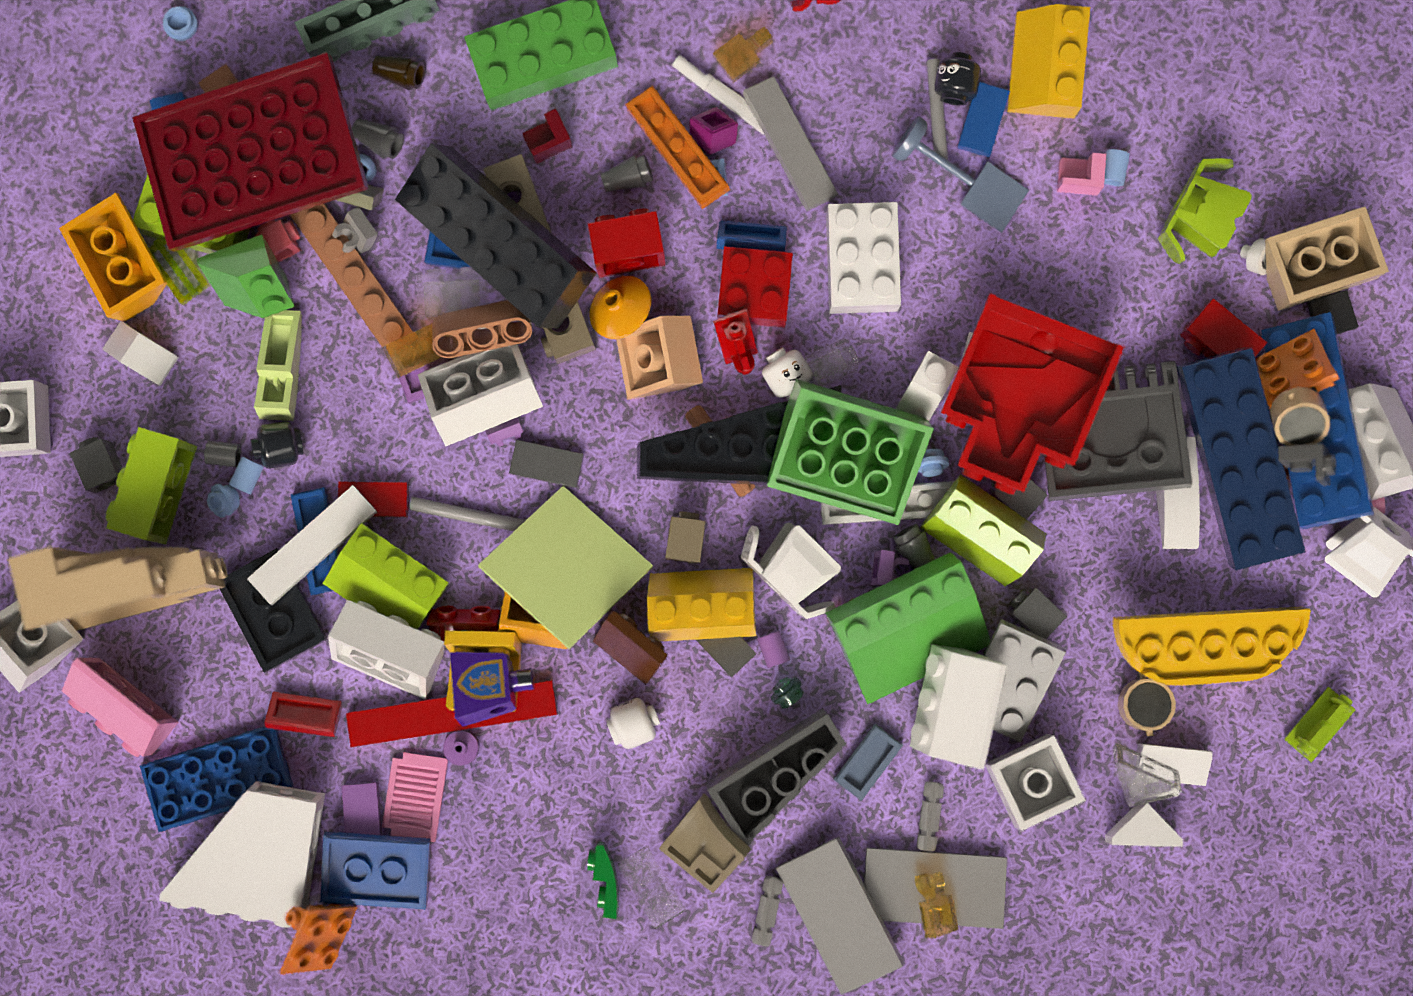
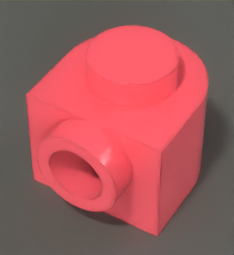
[255,220,301,262]

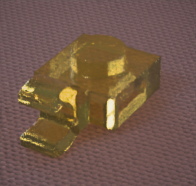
[712,26,773,83]
[915,872,959,938]

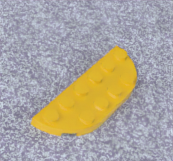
[1113,606,1311,686]

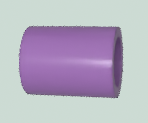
[757,631,790,668]

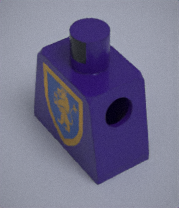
[450,652,535,726]

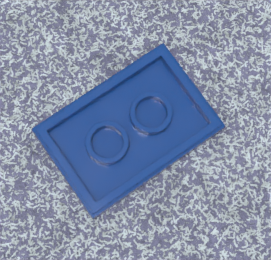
[320,831,431,910]

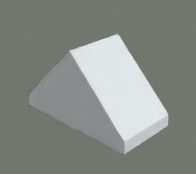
[102,321,179,386]
[1105,801,1183,847]

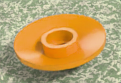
[589,276,652,339]

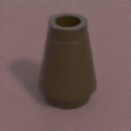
[372,55,425,90]

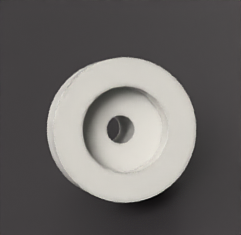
[1240,238,1266,275]

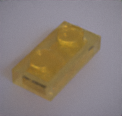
[382,324,452,378]

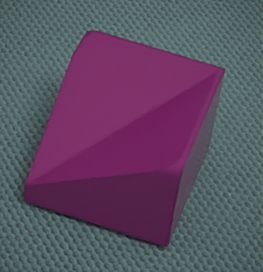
[689,107,738,155]

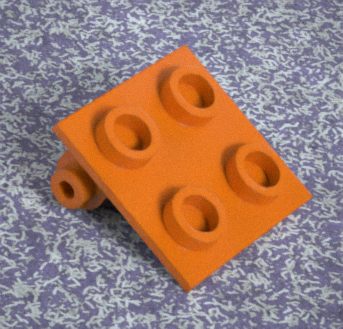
[1255,329,1340,408]
[279,904,358,975]

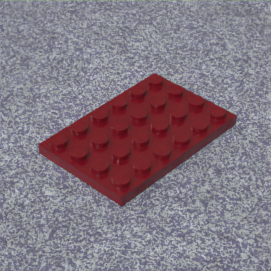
[132,52,369,252]

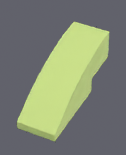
[254,310,302,421]

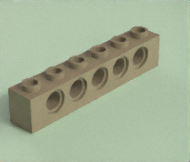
[483,154,596,364]

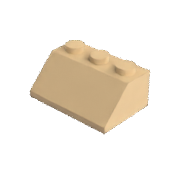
[1265,206,1389,311]

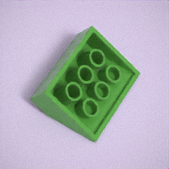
[767,379,934,525]
[825,552,991,704]

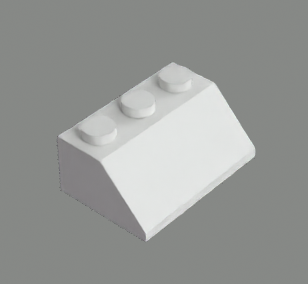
[1349,383,1413,501]
[328,600,444,700]
[910,644,1007,769]

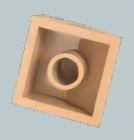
[616,315,703,400]

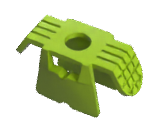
[1157,158,1252,264]

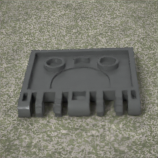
[1044,361,1193,501]

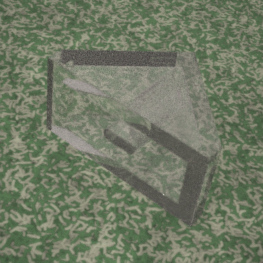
[1113,743,1182,807]

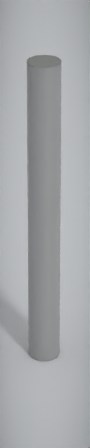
[409,497,526,531]

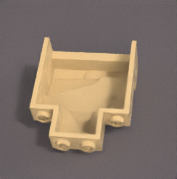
[8,547,227,631]

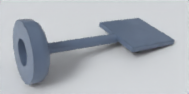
[891,116,1029,233]

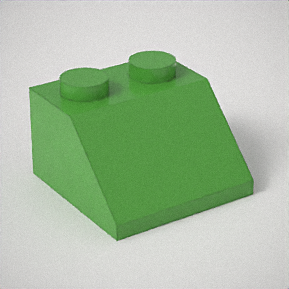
[196,235,295,318]

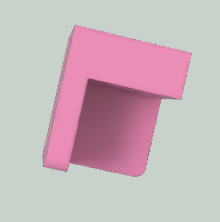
[1057,153,1106,195]

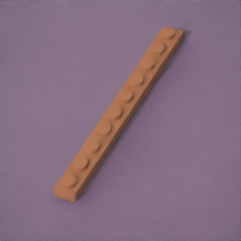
[198,64,418,358]

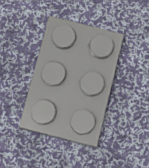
[983,619,1066,742]

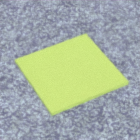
[478,486,653,649]

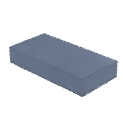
[833,724,903,801]

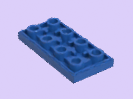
[139,726,294,832]

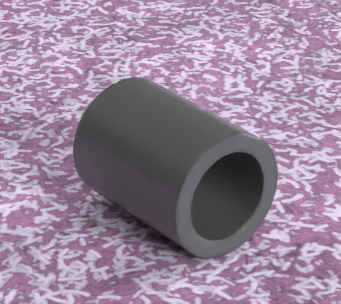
[204,440,242,468]

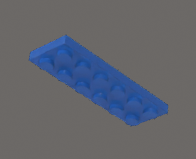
[1261,312,1374,530]

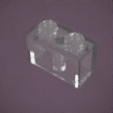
[416,267,490,322]

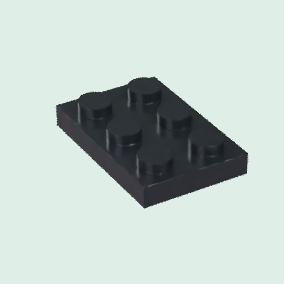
[220,548,328,673]

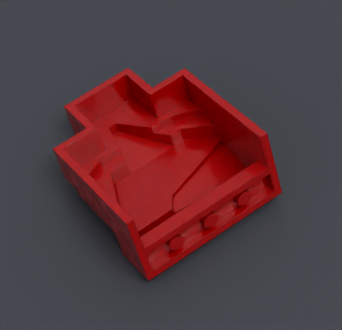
[941,293,1125,495]

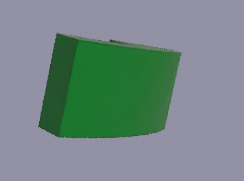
[587,842,619,919]

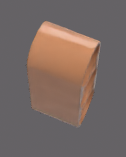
[432,300,532,358]

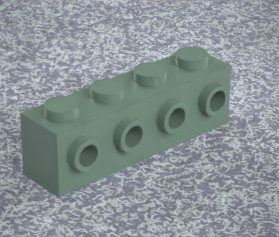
[294,0,440,62]

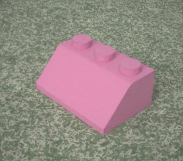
[62,658,179,757]

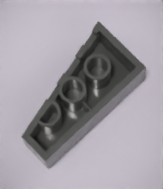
[705,708,846,846]

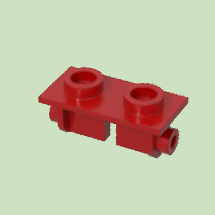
[713,309,758,375]
[427,605,501,641]

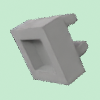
[332,207,378,255]

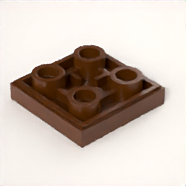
[593,611,668,685]

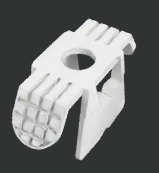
[1325,506,1413,597]
[741,522,841,619]

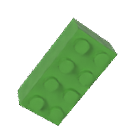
[464,0,618,111]

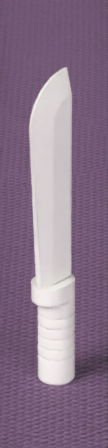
[672,55,765,136]

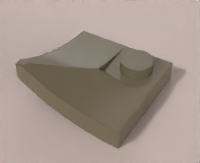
[659,794,751,893]

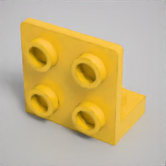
[444,631,522,712]

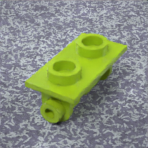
[1284,687,1356,763]

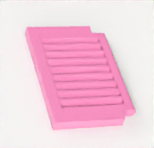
[382,752,448,842]

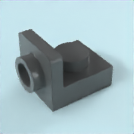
[1278,444,1336,486]

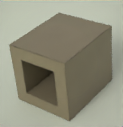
[665,511,706,564]

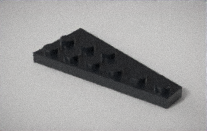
[637,385,842,485]

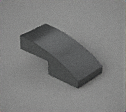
[696,637,757,678]

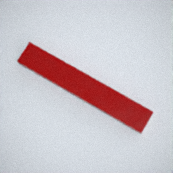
[346,680,558,748]

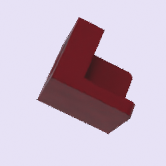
[523,108,573,164]

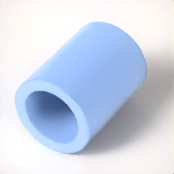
[1104,149,1130,186]
[228,457,264,495]

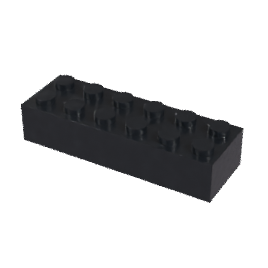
[395,143,597,328]

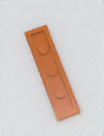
[625,85,730,209]

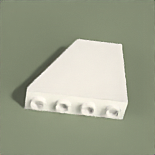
[159,781,325,927]

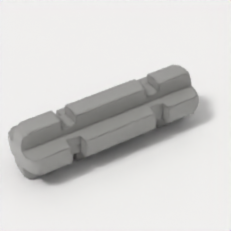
[917,781,944,851]
[752,876,783,946]

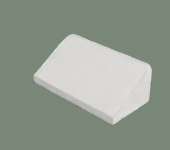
[1135,743,1213,786]

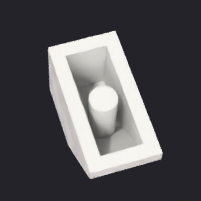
[896,351,959,421]

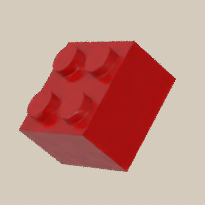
[587,208,666,278]
[717,246,793,328]

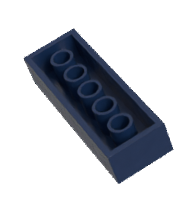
[1176,347,1306,571]

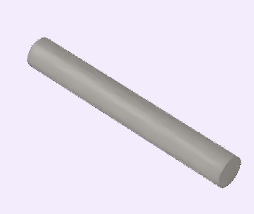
[926,59,948,160]

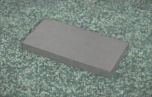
[776,836,905,995]
[864,847,1007,929]

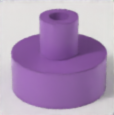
[443,730,480,766]

